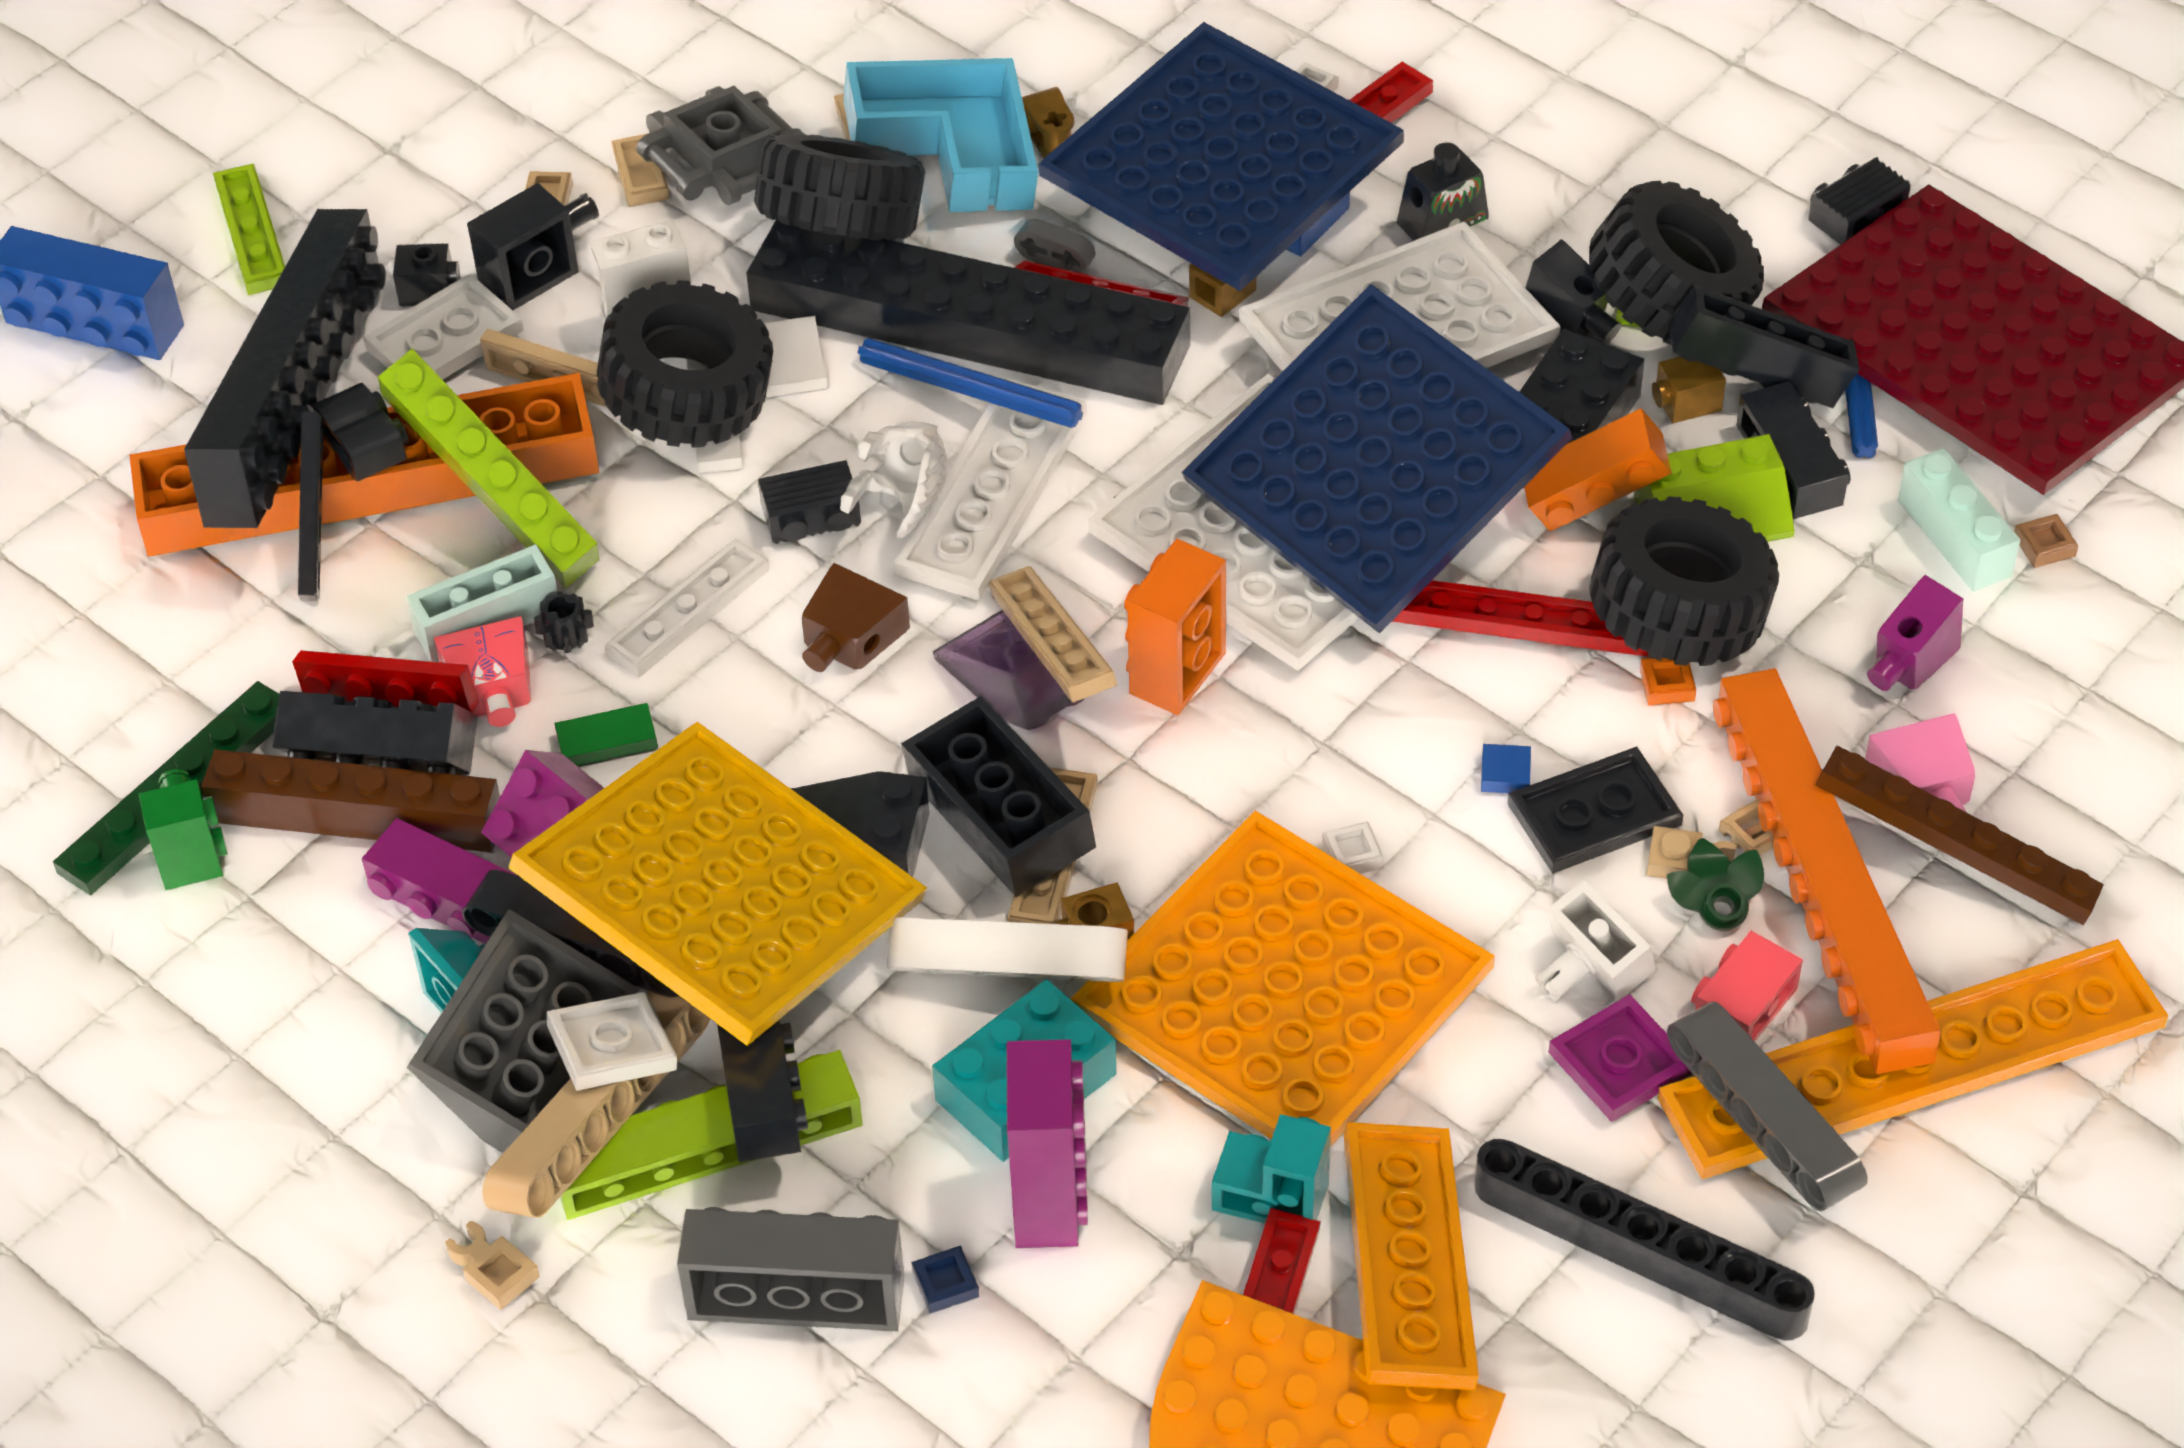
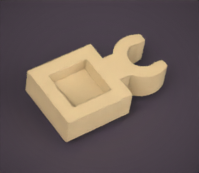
[1646,826,1736,879]
[445,1221,540,1310]

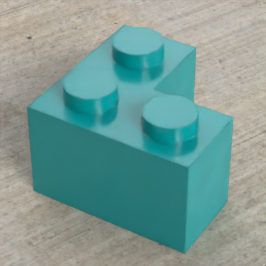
[1212,1114,1331,1224]

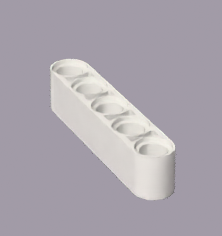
[887,917,1128,982]

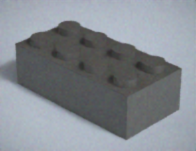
[677,1207,905,1331]

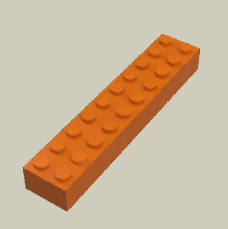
[129,372,600,557]

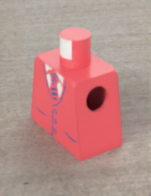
[433,616,531,727]

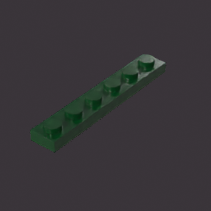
[52,681,279,896]

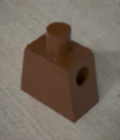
[801,563,910,672]

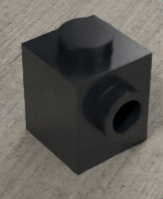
[393,243,461,306]

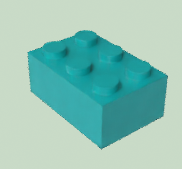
[932,979,1117,1162]

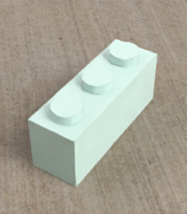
[1898,448,2021,592]
[406,544,557,662]

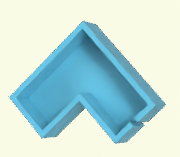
[843,58,1038,212]

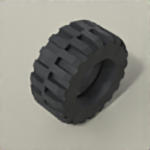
[754,133,926,240]
[1589,180,1764,345]
[596,280,774,448]
[1589,496,1780,666]

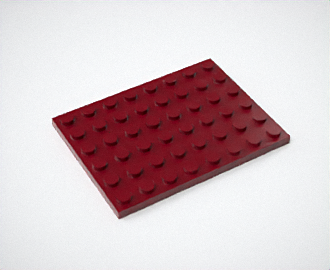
[1761,184,2184,495]

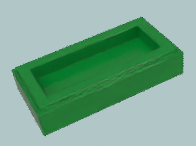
[554,703,658,766]

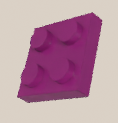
[1548,994,1692,1122]

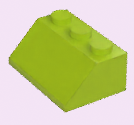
[1633,434,1795,542]

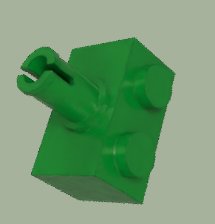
[139,769,228,891]

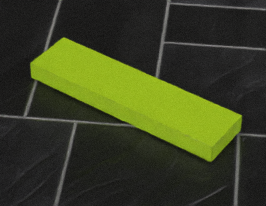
[212,163,285,295]

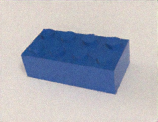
[0,226,184,361]

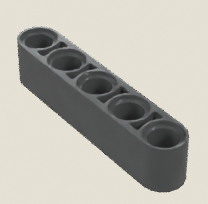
[1667,1001,1868,1212]

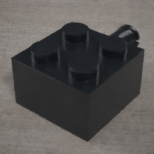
[467,183,599,310]

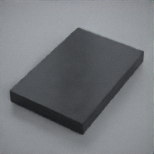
[1507,746,1684,874]

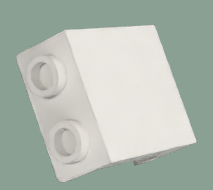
[590,220,692,323]

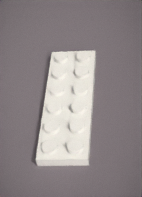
[894,377,1087,601]

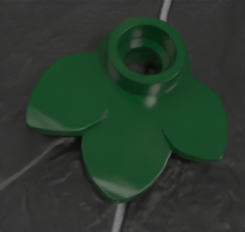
[1666,838,1764,931]

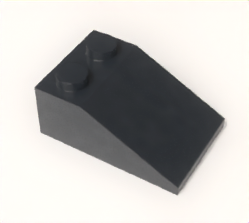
[791,771,930,877]

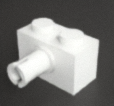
[1534,878,1657,1002]

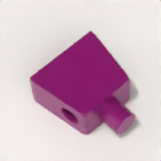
[1867,574,1964,691]

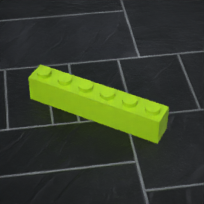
[377,348,600,589]
[559,1050,863,1221]

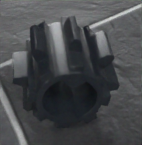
[534,591,594,653]

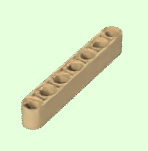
[482,991,710,1218]

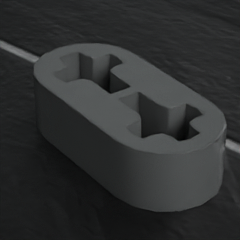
[1014,218,1096,273]

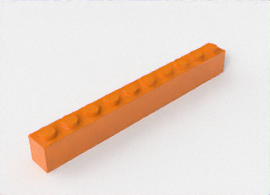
[1713,668,1940,1075]

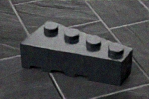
[272,691,478,774]

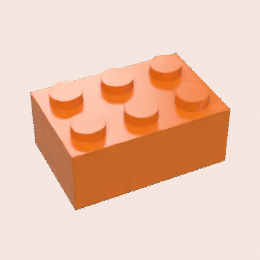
[1124,538,1226,716]

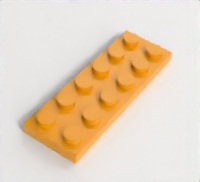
[1344,1122,1479,1390]

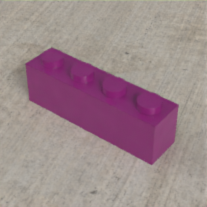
[361,818,518,944]

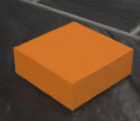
[1640,658,1696,705]

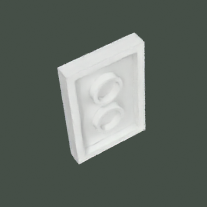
[363,274,524,380]

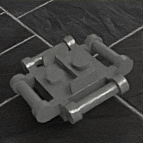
[636,85,806,206]

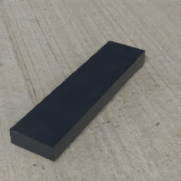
[298,411,324,601]

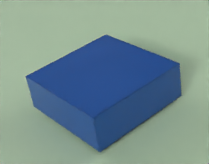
[1481,744,1531,793]

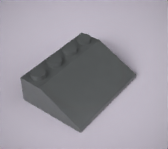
[407,909,639,1153]

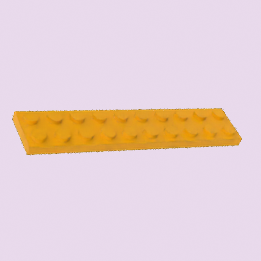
[1658,939,2169,1180]

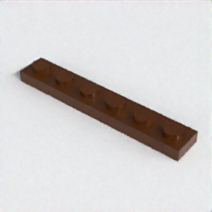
[1815,745,2104,926]

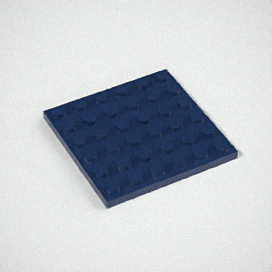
[1038,22,1404,291]
[1182,284,1572,634]

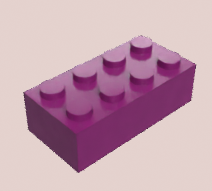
[481,750,604,858]
[1007,1039,1088,1248]

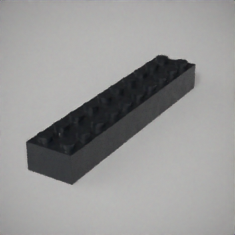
[184,209,386,528]
[746,220,1191,405]

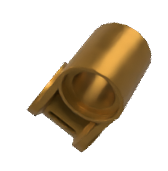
[1022,86,1075,159]

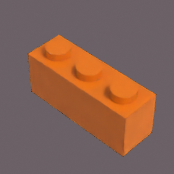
[1524,408,1672,532]

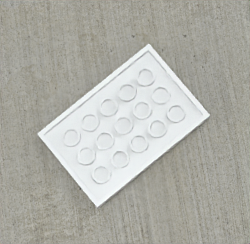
[1239,221,1561,372]

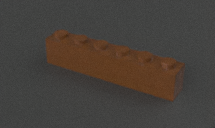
[201,749,500,853]

